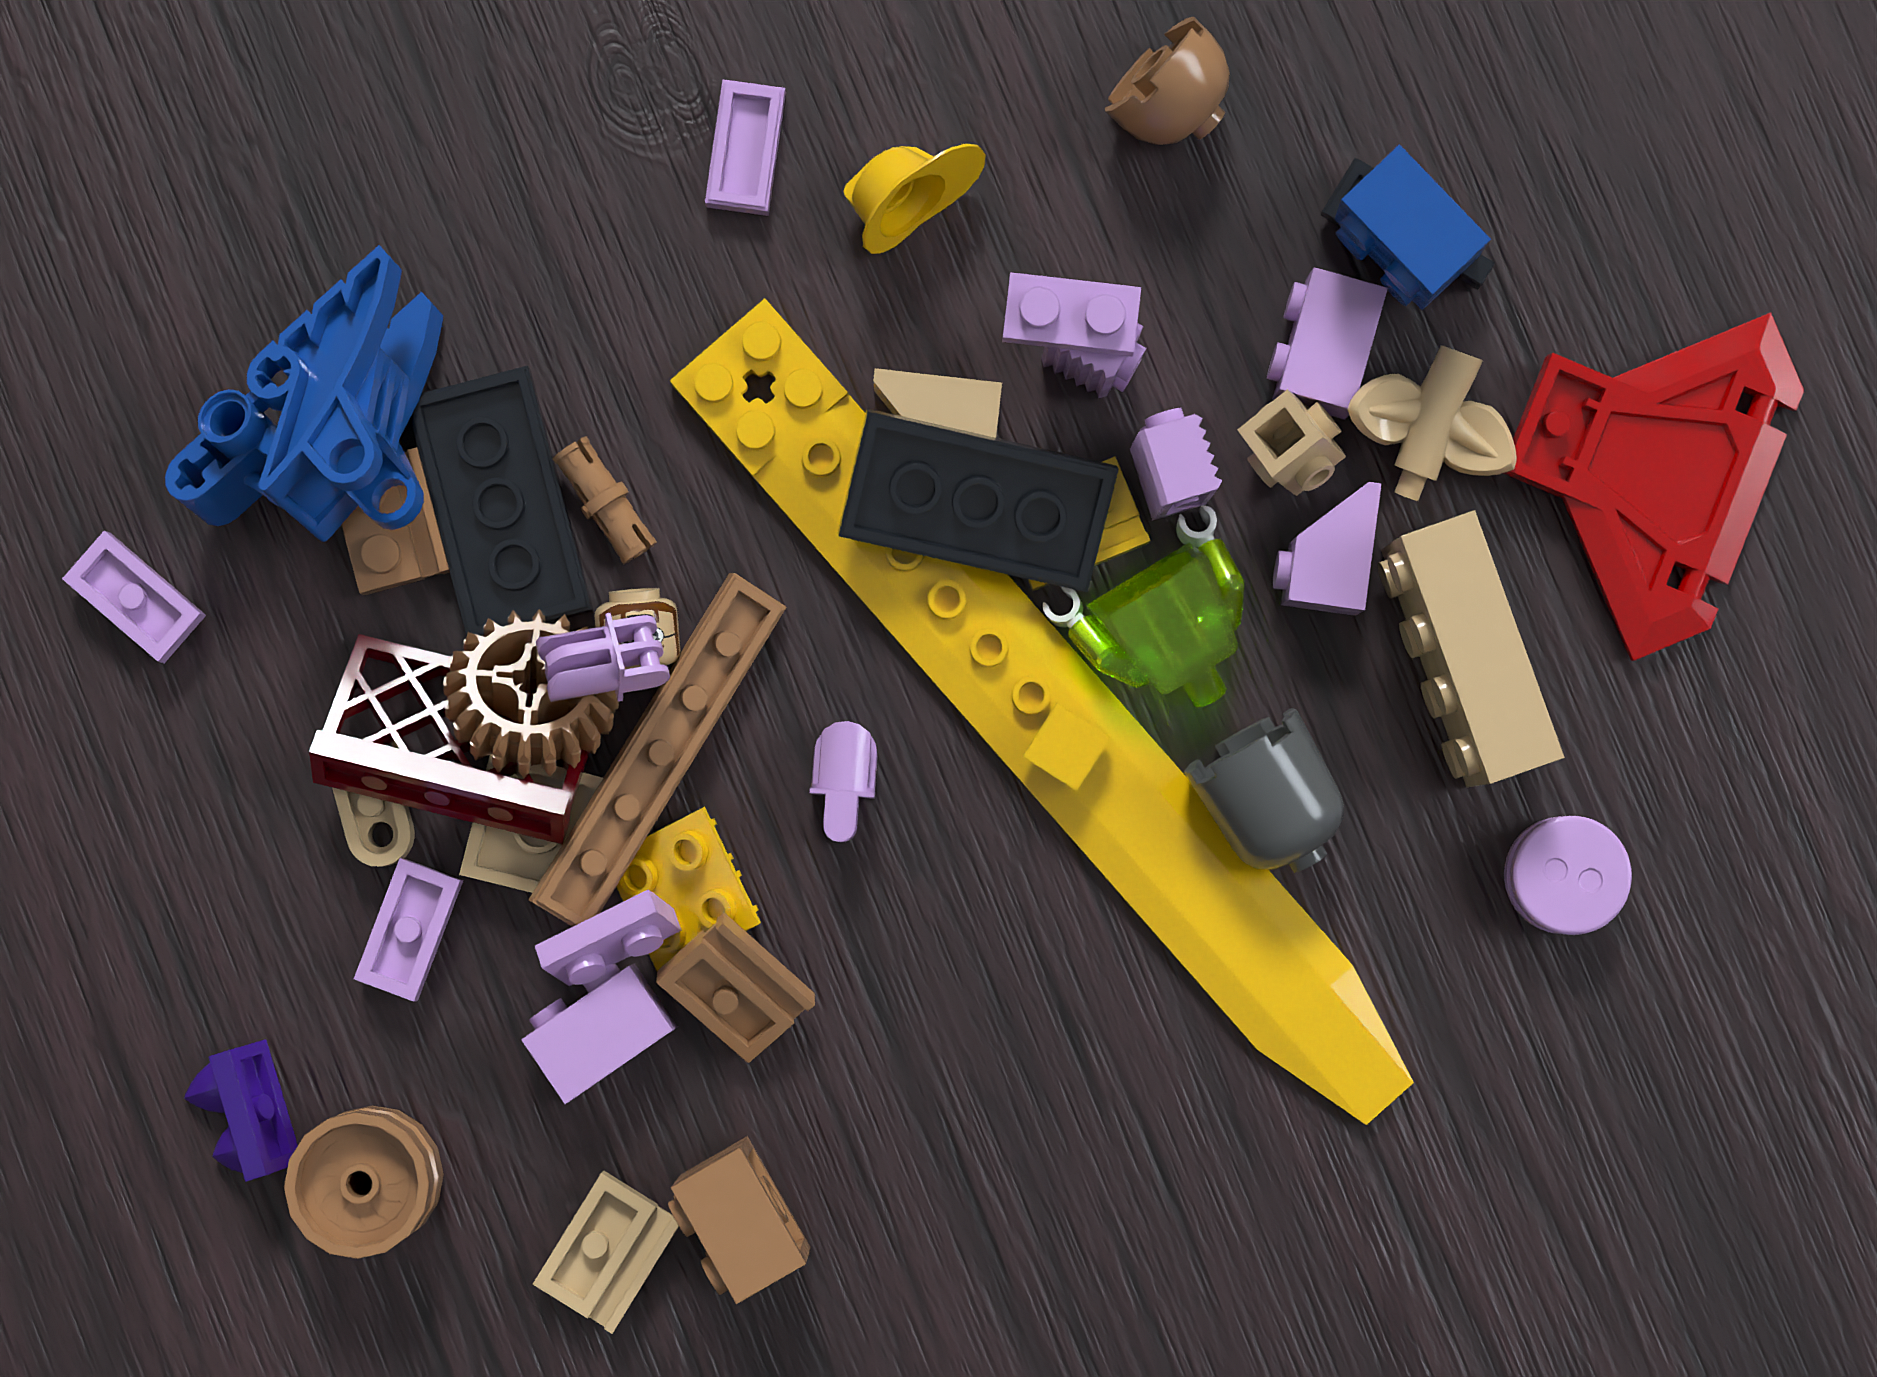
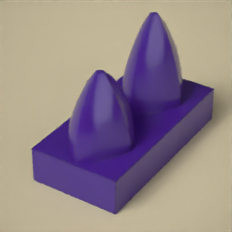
[184,1039,298,1182]

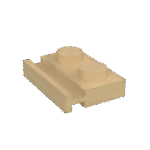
[533,1171,679,1334]

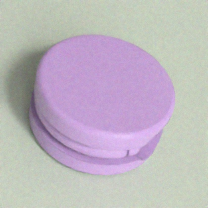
[1504,816,1632,935]

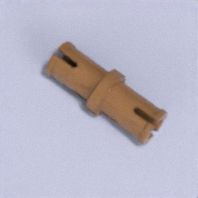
[552,436,657,565]

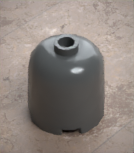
[1184,708,1344,873]

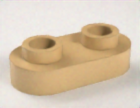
[332,788,415,867]

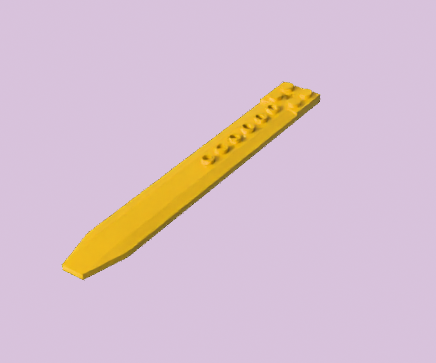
[670,298,1414,1125]

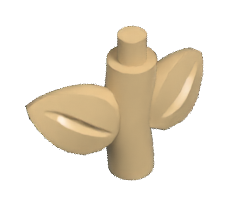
[1347,345,1517,501]

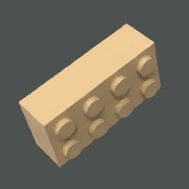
[1378,510,1565,787]

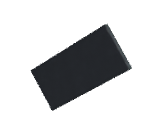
[410,365,594,637]
[838,408,1119,592]

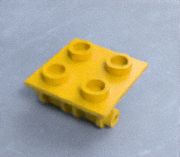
[616,807,761,971]

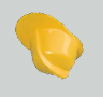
[843,144,985,254]

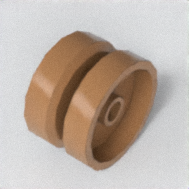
[284,1106,444,1259]

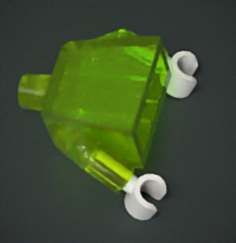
[1043,505,1245,707]

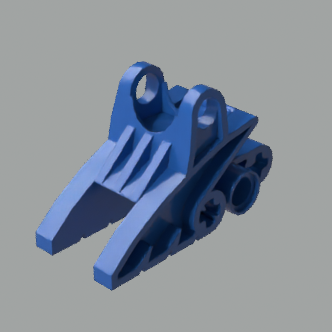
[165,245,444,542]

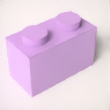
[1267,267,1388,420]
[521,963,678,1104]

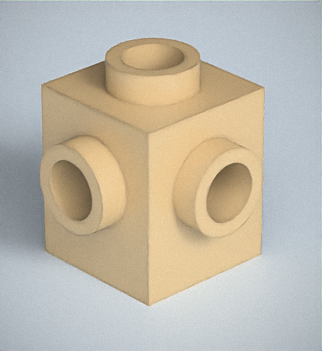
[1237,389,1346,496]

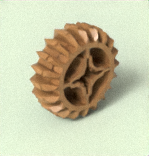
[443,609,619,779]

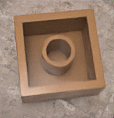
[668,1136,811,1304]

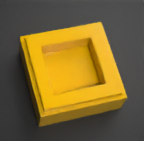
[1023,702,1112,791]

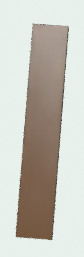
[529,573,787,927]

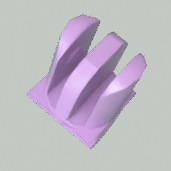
[536,613,670,702]
[810,721,878,842]

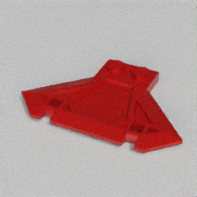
[1503,313,1804,661]

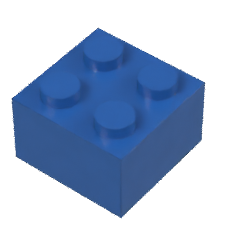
[1334,144,1491,310]

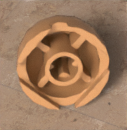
[1105,17,1230,145]

